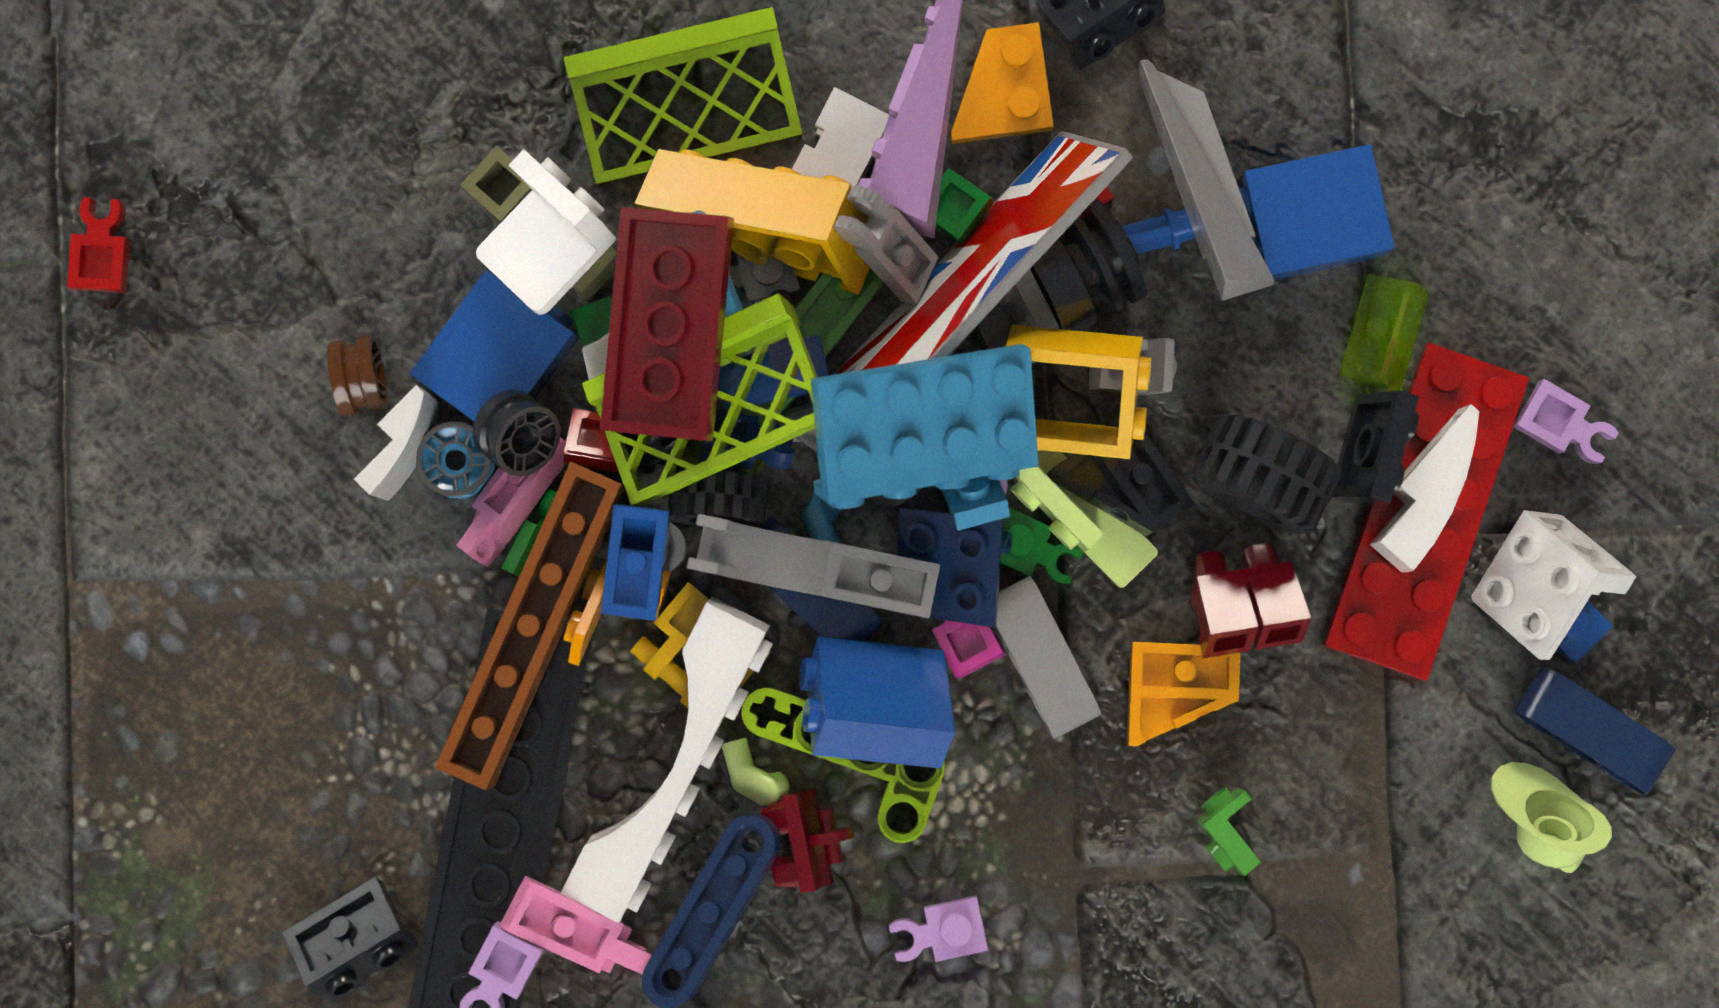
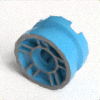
[416,422,496,499]

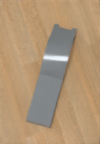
[687,514,940,618]

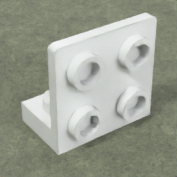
[1471,510,1637,660]

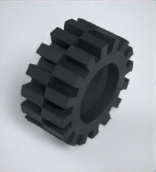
[668,471,767,528]

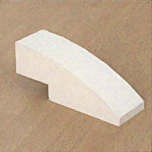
[1370,404,1479,573]

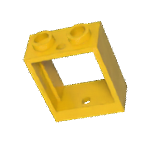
[1005,324,1151,459]

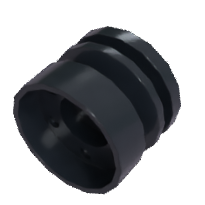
[1030,198,1147,331]

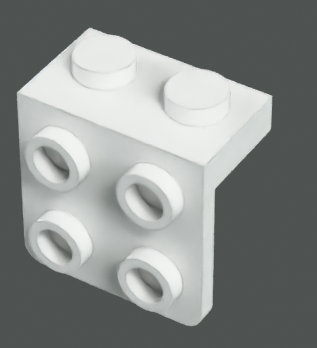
[476,149,617,315]

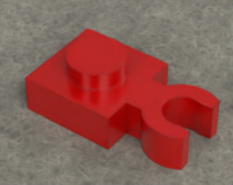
[67,197,130,293]

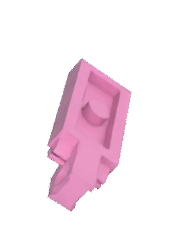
[456,438,566,567]
[500,876,652,974]

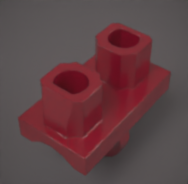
[761,788,855,894]

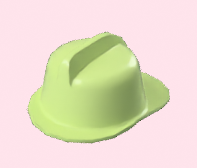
[1491,762,1612,873]

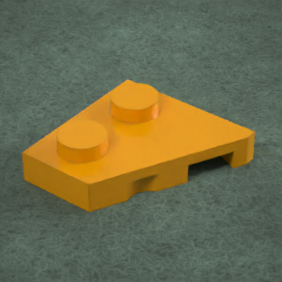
[950,22,1054,144]
[1127,642,1241,746]

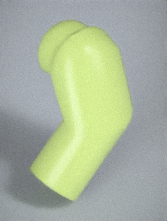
[721,737,790,806]

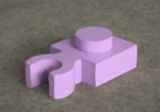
[1513,379,1619,464]
[889,895,988,962]
[459,921,545,1008]

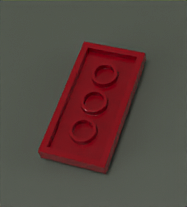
[600,207,734,441]

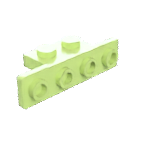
[1010,450,1158,588]

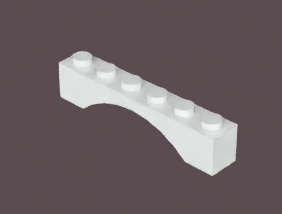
[560,596,773,923]

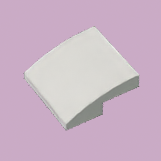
[354,385,441,501]

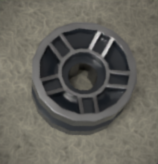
[473,389,561,477]

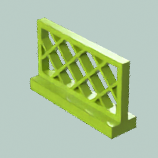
[563,7,803,184]
[582,293,818,507]

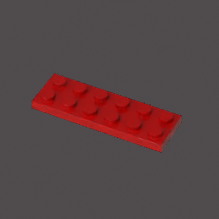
[1322,342,1530,681]

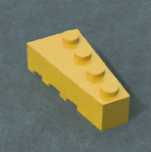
[634,149,870,295]

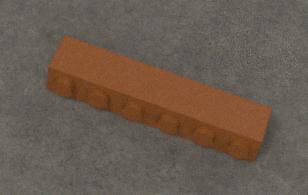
[435,462,625,790]

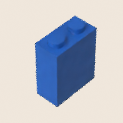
[1237,144,1395,280]
[409,269,579,422]
[799,637,955,768]

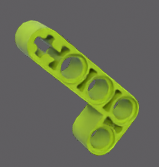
[741,687,945,843]

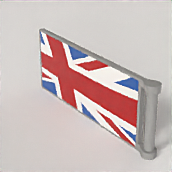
[779,131,1133,452]

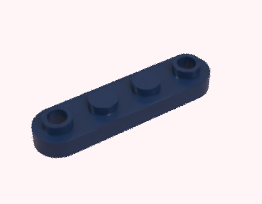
[642,814,781,1008]

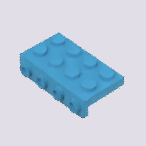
[811,344,1039,509]

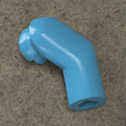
[802,490,842,543]

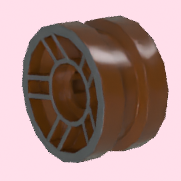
[327,335,388,416]

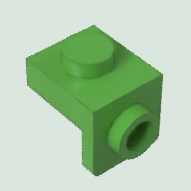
[1196,787,1261,876]

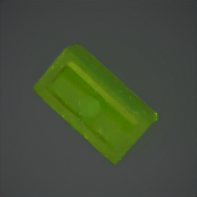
[1339,274,1429,391]

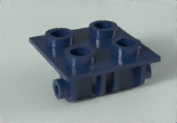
[894,507,1013,628]

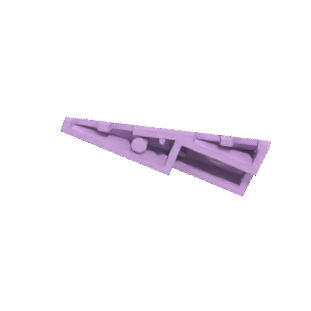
[858,0,964,238]

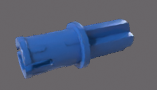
[1122,208,1196,255]

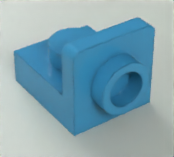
[942,476,1010,531]

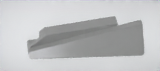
[1138,59,1274,301]

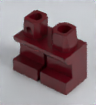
[1190,542,1311,659]

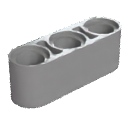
[995,576,1101,740]

